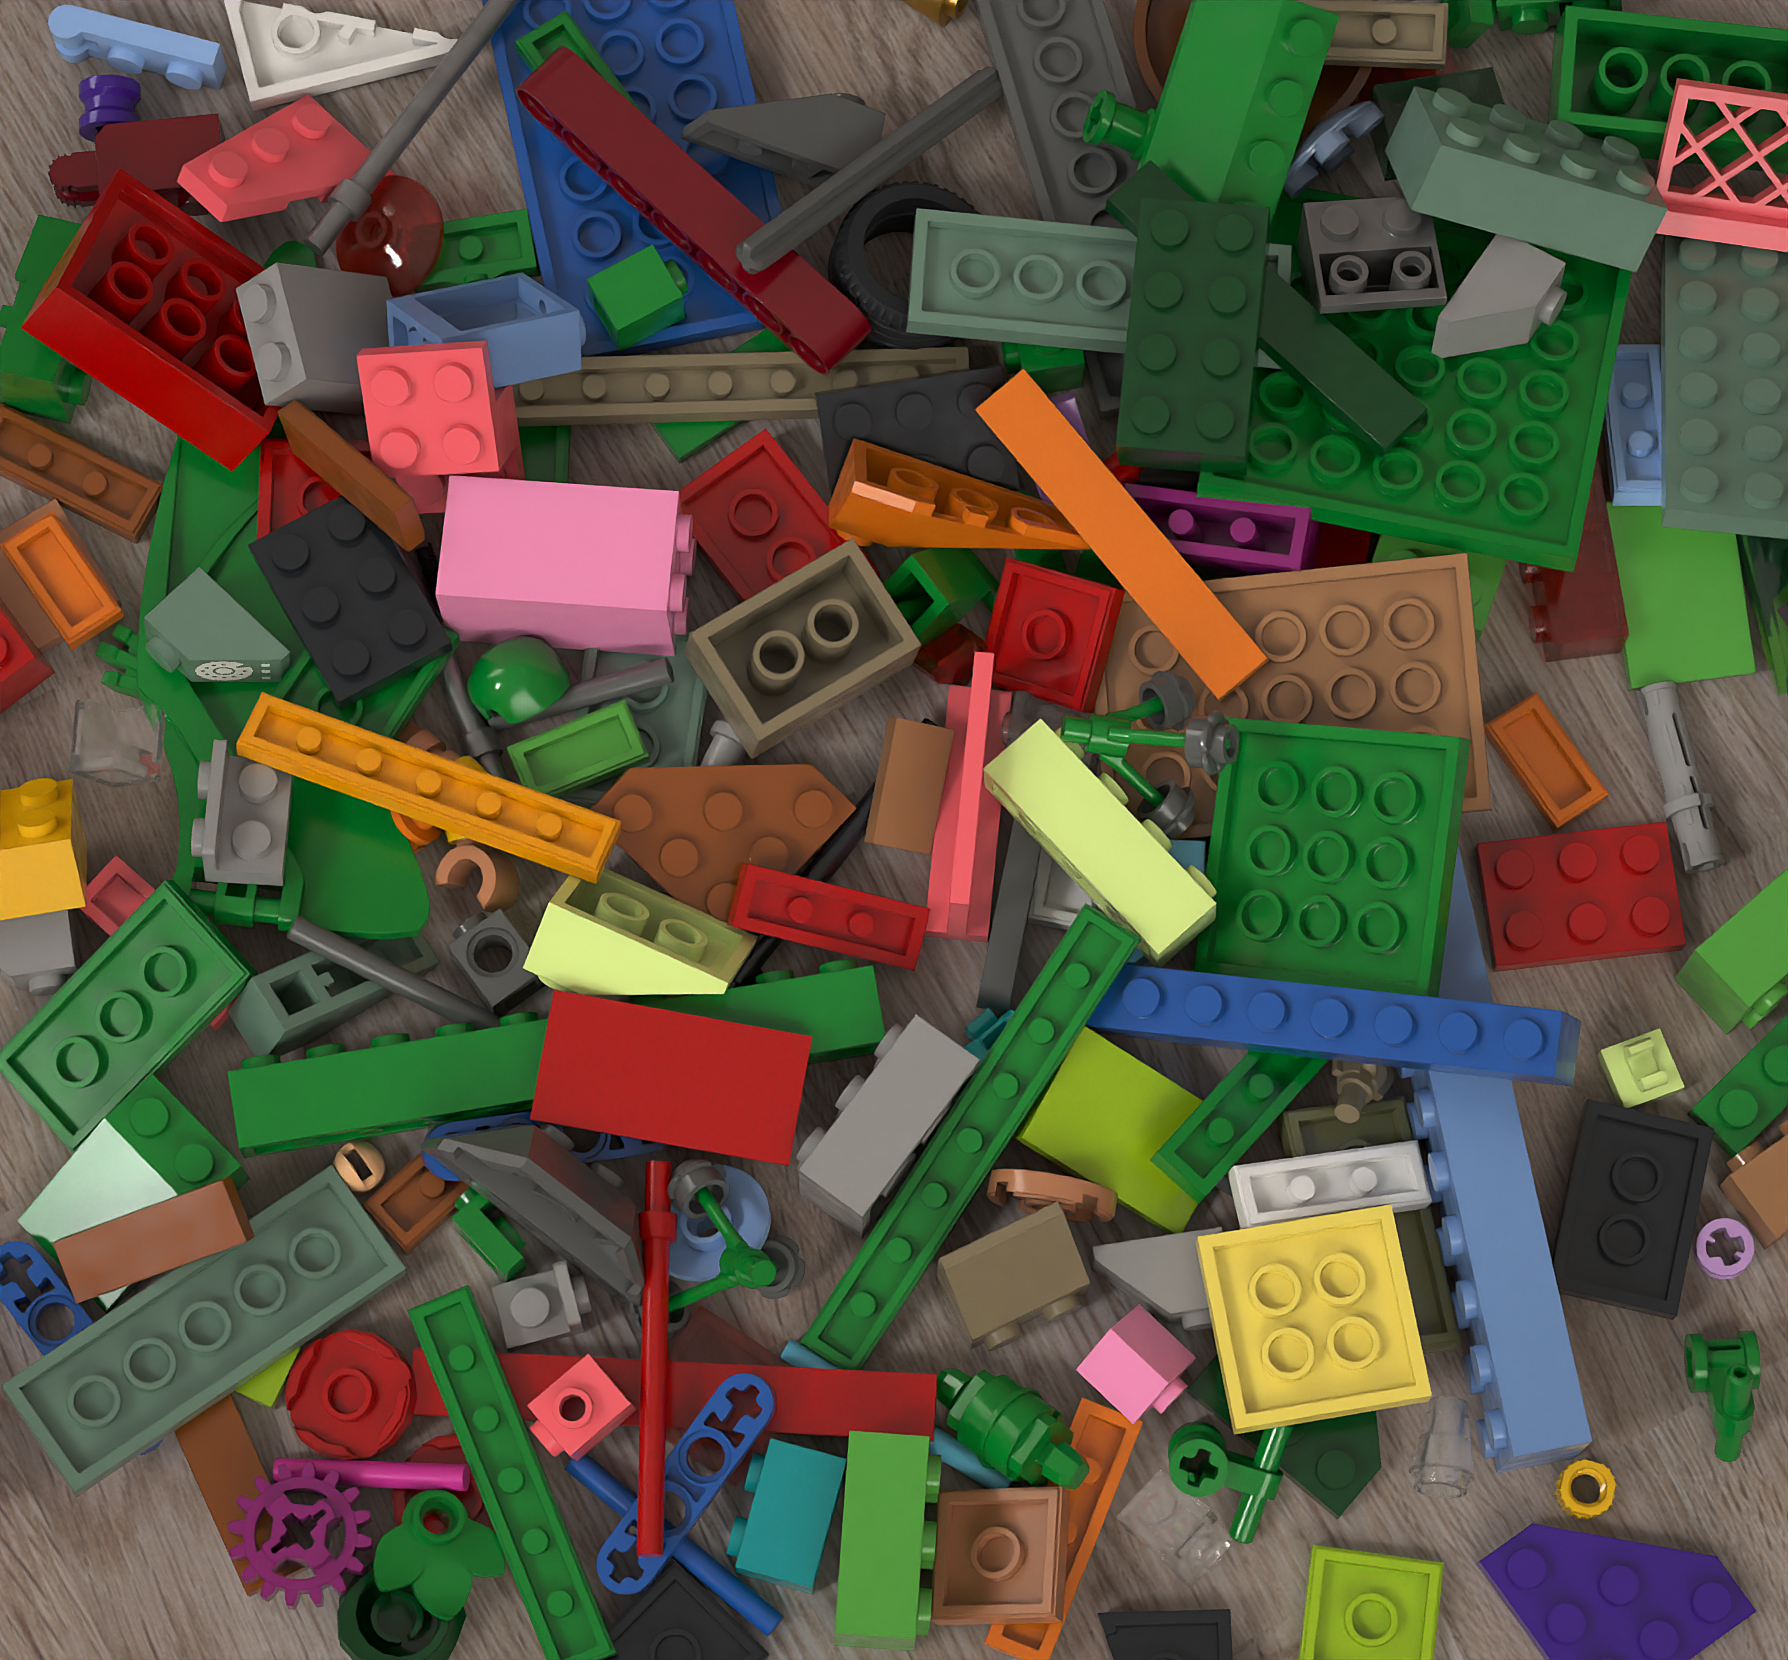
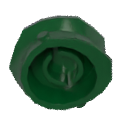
[337,1561,466,1660]

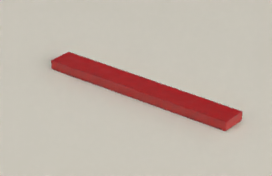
[412,1348,938,1442]

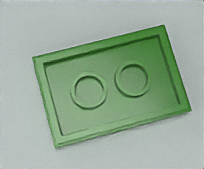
[1601,501,1756,691]

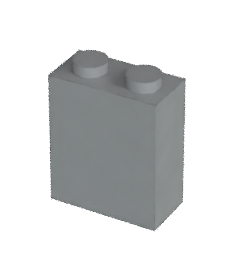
[236,262,392,415]

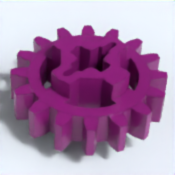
[227,1462,374,1610]

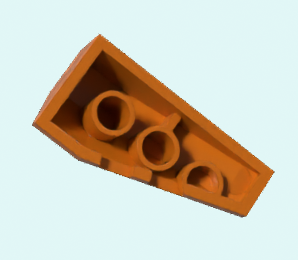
[829,438,1090,550]

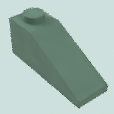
[228,933,440,1056]

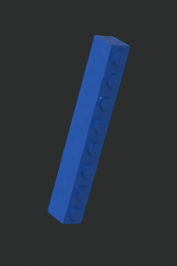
[1086,964,1581,1087]

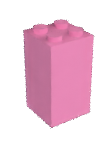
[435,475,696,656]

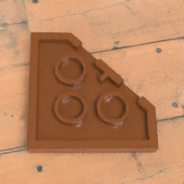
[589,764,856,929]

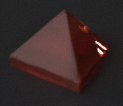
[912,623,988,686]

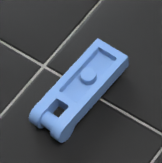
[48,5,227,90]

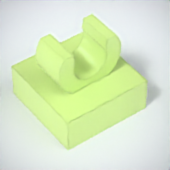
[1597,1028,1685,1110]

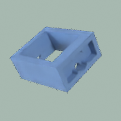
[386,272,586,388]

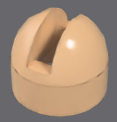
[333,1141,386,1195]

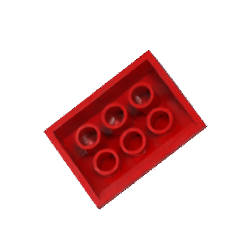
[21,168,282,472]

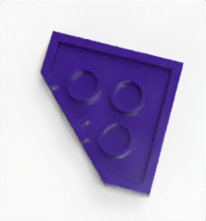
[1476,1523,1756,1660]

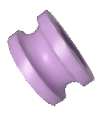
[1693,1218,1755,1280]

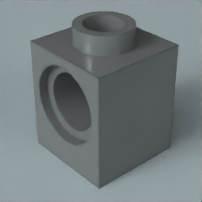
[447,909,546,1017]

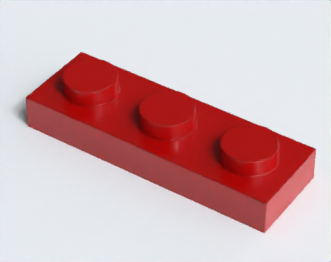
[727,862,930,971]

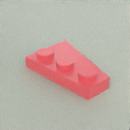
[177,94,395,222]

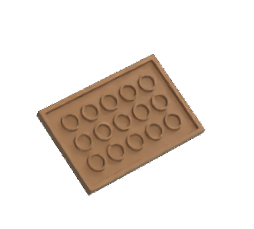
[1095,553,1492,840]

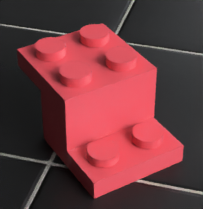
[356,340,526,514]

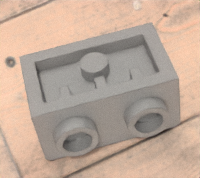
[191,739,294,886]

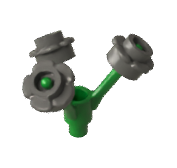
[1060,670,1239,839]
[629,1158,805,1340]

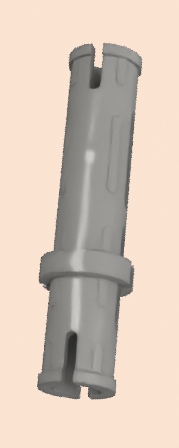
[1636,681,1725,874]

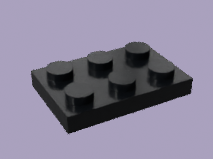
[814,363,1020,498]
[248,496,453,710]
[1552,1099,1714,1320]

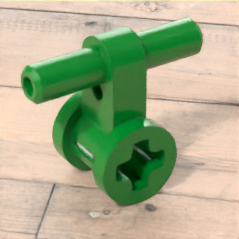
[1684,1330,1761,1462]
[1168,1421,1293,1544]

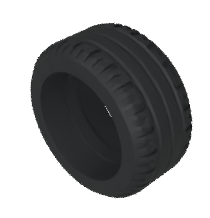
[828,181,981,350]

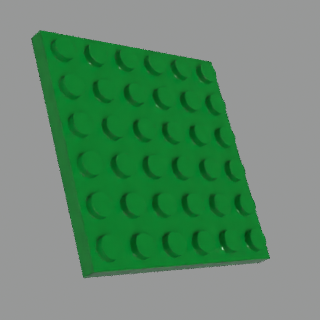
[1196,188,1632,573]

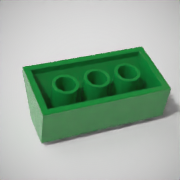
[1137,0,1340,223]

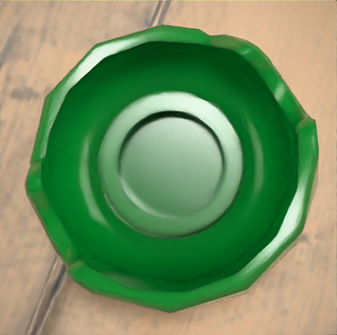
[467,636,570,724]

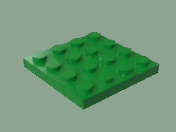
[1194,717,1471,998]

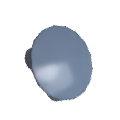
[1283,101,1386,199]

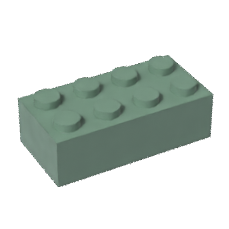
[1385,86,1668,272]

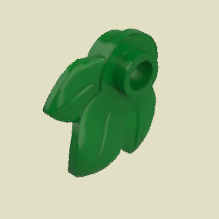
[373,1489,505,1621]

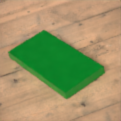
[0,880,259,1154]

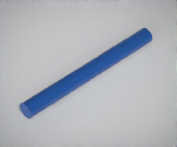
[564,1453,784,1637]

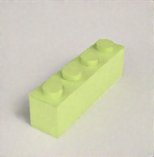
[983,718,1217,968]

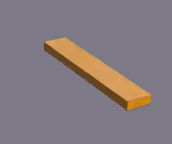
[236,692,621,884]

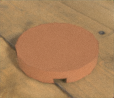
[986,1169,1118,1223]

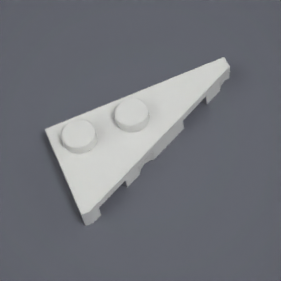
[224,0,457,111]

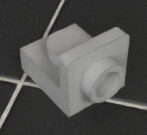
[491,1260,592,1353]

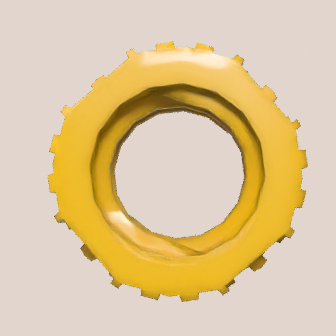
[1554,1458,1617,1521]

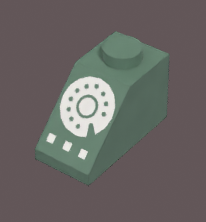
[144,567,291,682]

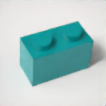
[726,1438,847,1594]

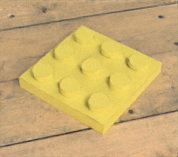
[1196,1204,1432,1435]

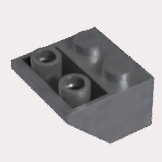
[1297,196,1447,314]

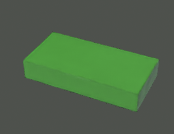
[507,699,650,799]

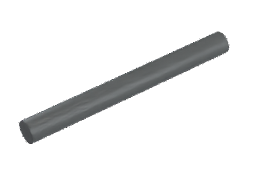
[286,915,502,1031]

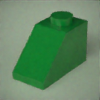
[883,548,991,652]

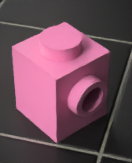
[1076,1304,1196,1424]

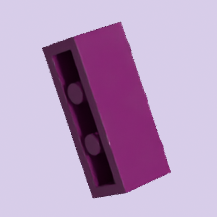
[1124,483,1322,578]

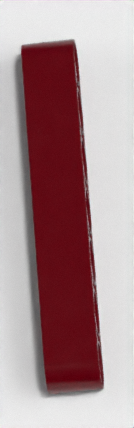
[515,46,872,376]

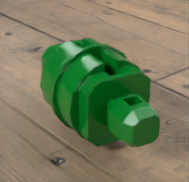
[936,1368,1090,1490]

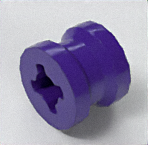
[79,74,141,142]

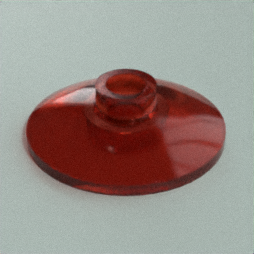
[335,175,444,298]

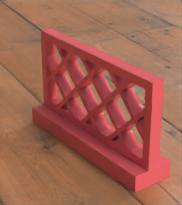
[1654,78,1788,252]
[924,652,1012,943]

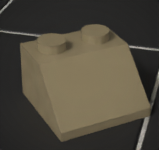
[936,1201,1090,1351]

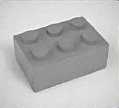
[796,1014,980,1239]

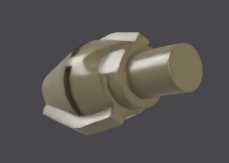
[1331,1060,1394,1123]

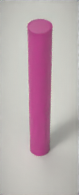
[273,1458,470,1491]

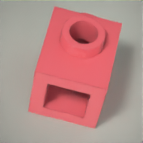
[527,1354,637,1462]

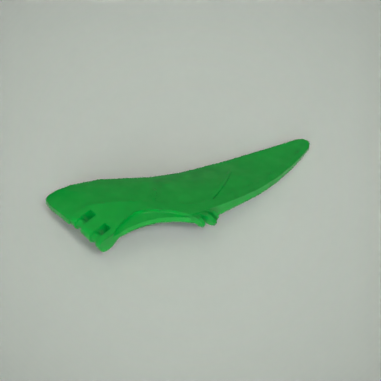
[95,241,430,940]

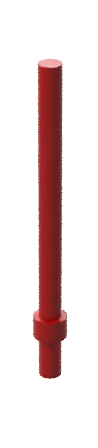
[636,1161,677,1558]

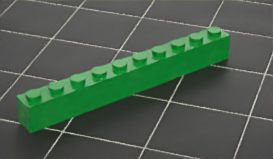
[227,959,885,1159]

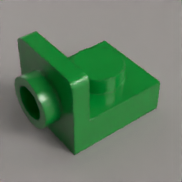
[451,1187,526,1283]

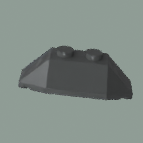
[421,1122,645,1307]

